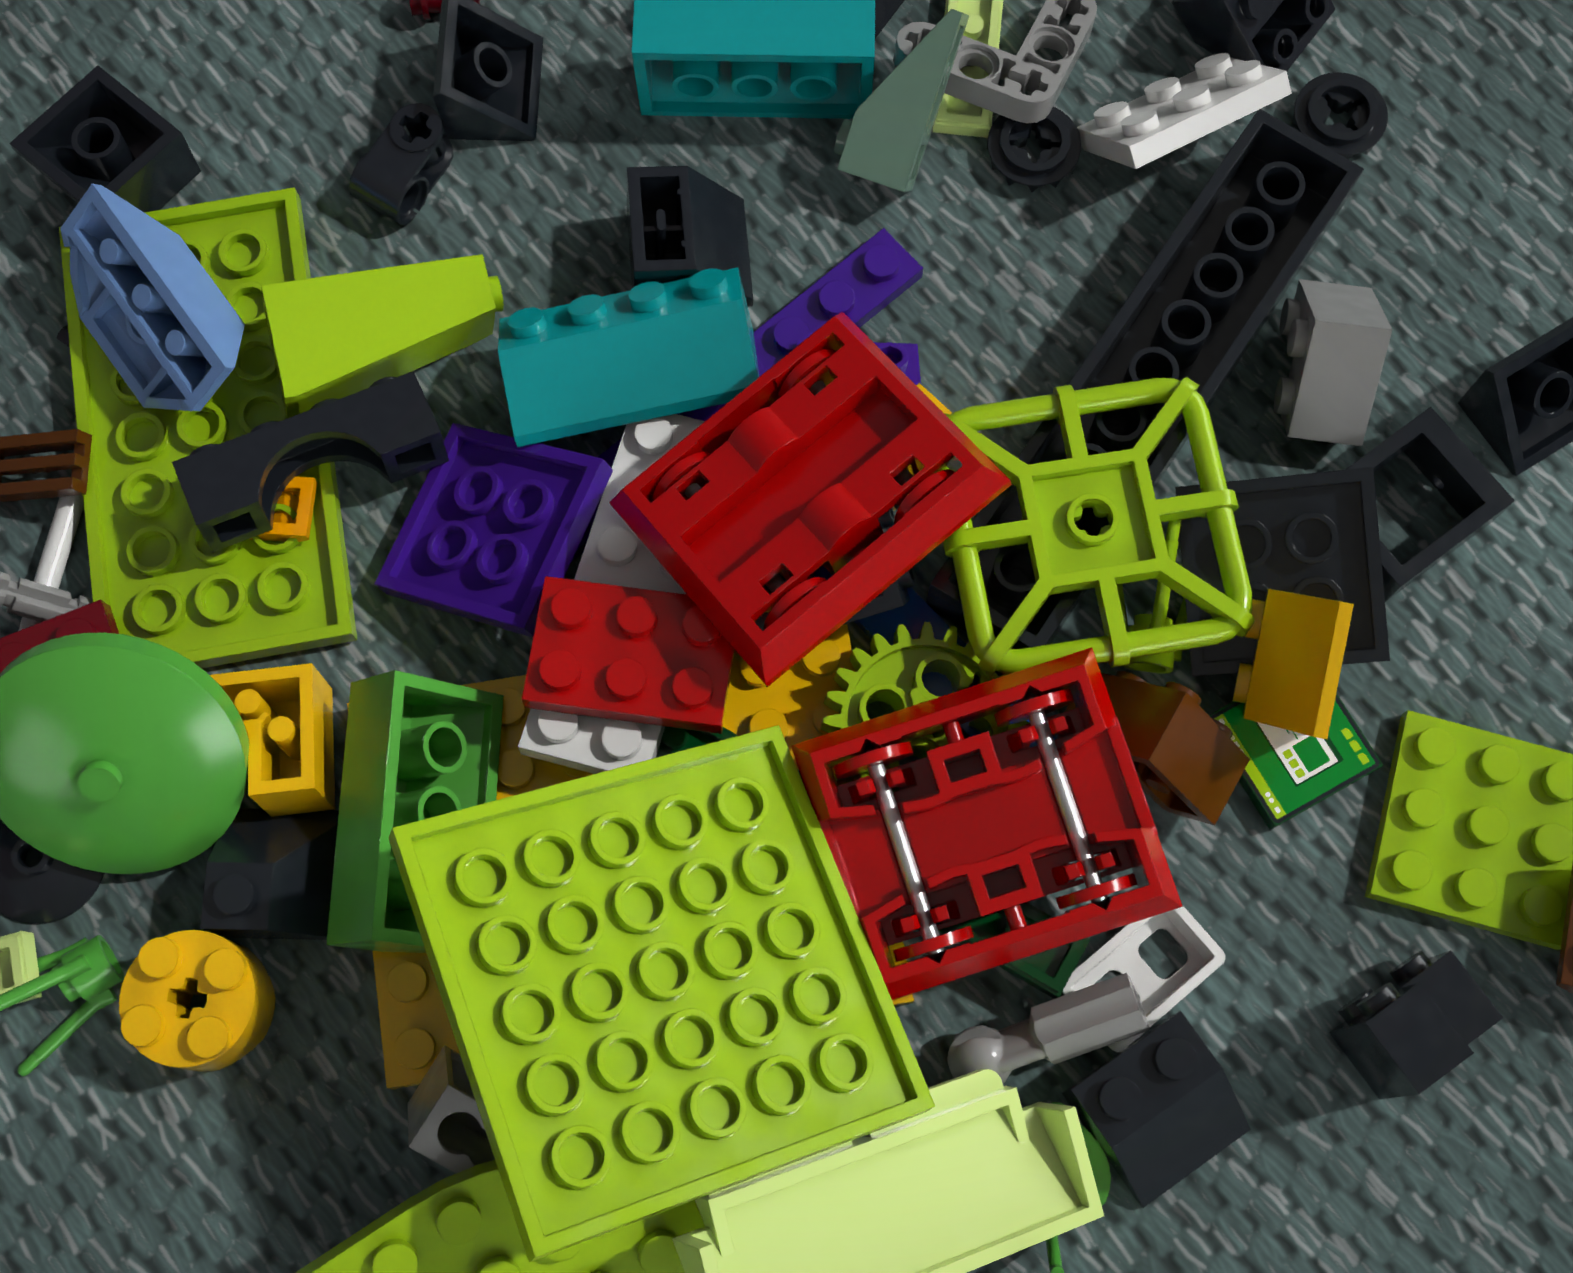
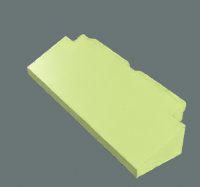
[672,1069,1104,1273]

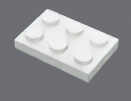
[1077,53,1292,169]

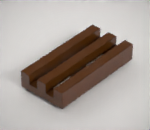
[0,429,92,502]

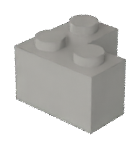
[1274,279,1393,446]

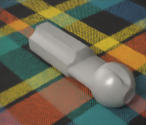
[947,973,1150,1084]

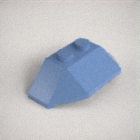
[60,184,245,411]

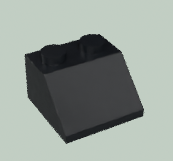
[9,65,201,212]
[1062,1011,1251,1208]

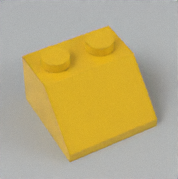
[1233,588,1354,739]

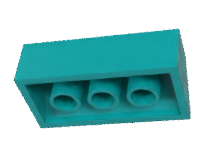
[632,0,875,119]
[498,267,759,447]

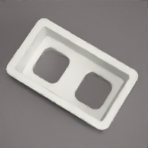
[1062,905,1225,1052]

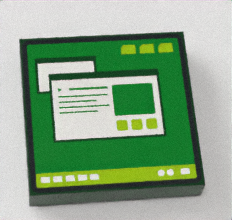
[1209,693,1384,831]

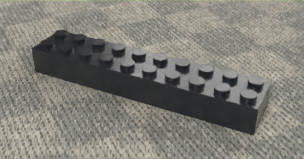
[926,109,1364,649]

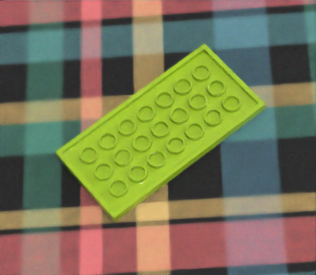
[59,187,358,668]

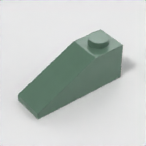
[834,9,969,192]

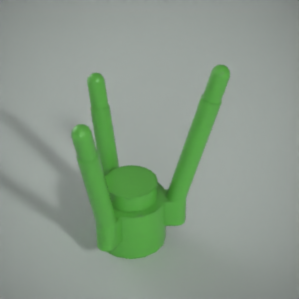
[0,935,125,1076]

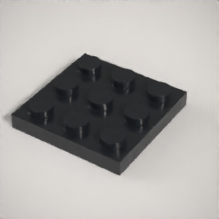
[1175,467,1390,676]

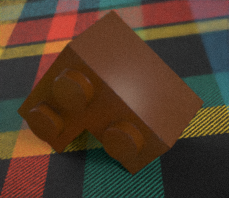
[1053,671,1250,826]

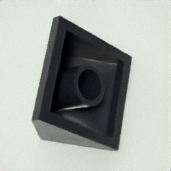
[433,0,543,141]
[1458,317,1573,476]

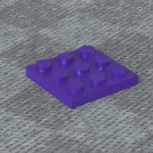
[374,423,613,638]

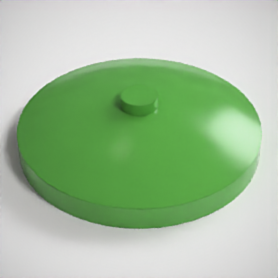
[0,632,249,874]

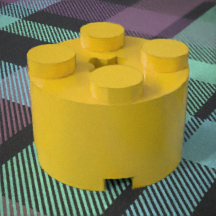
[119,930,275,1072]

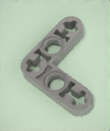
[893,0,1097,123]

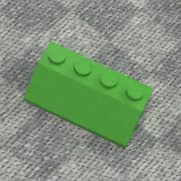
[327,670,504,953]

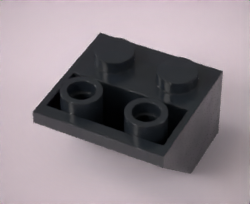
[1172,0,1336,71]
[627,166,753,307]

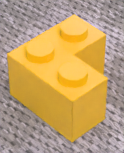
[210,663,335,817]

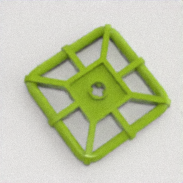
[937,377,1255,676]

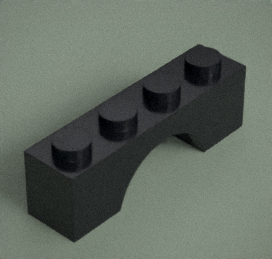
[172,371,449,553]

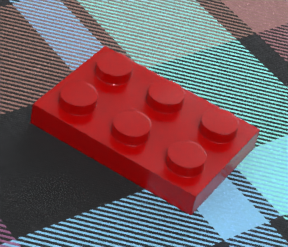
[522,576,734,734]

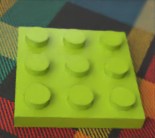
[1365,710,1573,950]

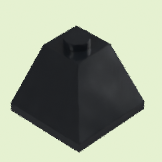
[200,809,339,940]

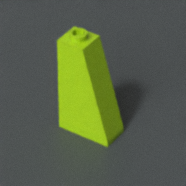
[261,254,504,418]

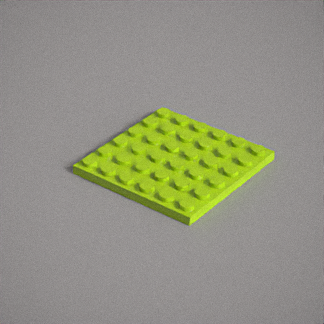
[388,725,935,1262]

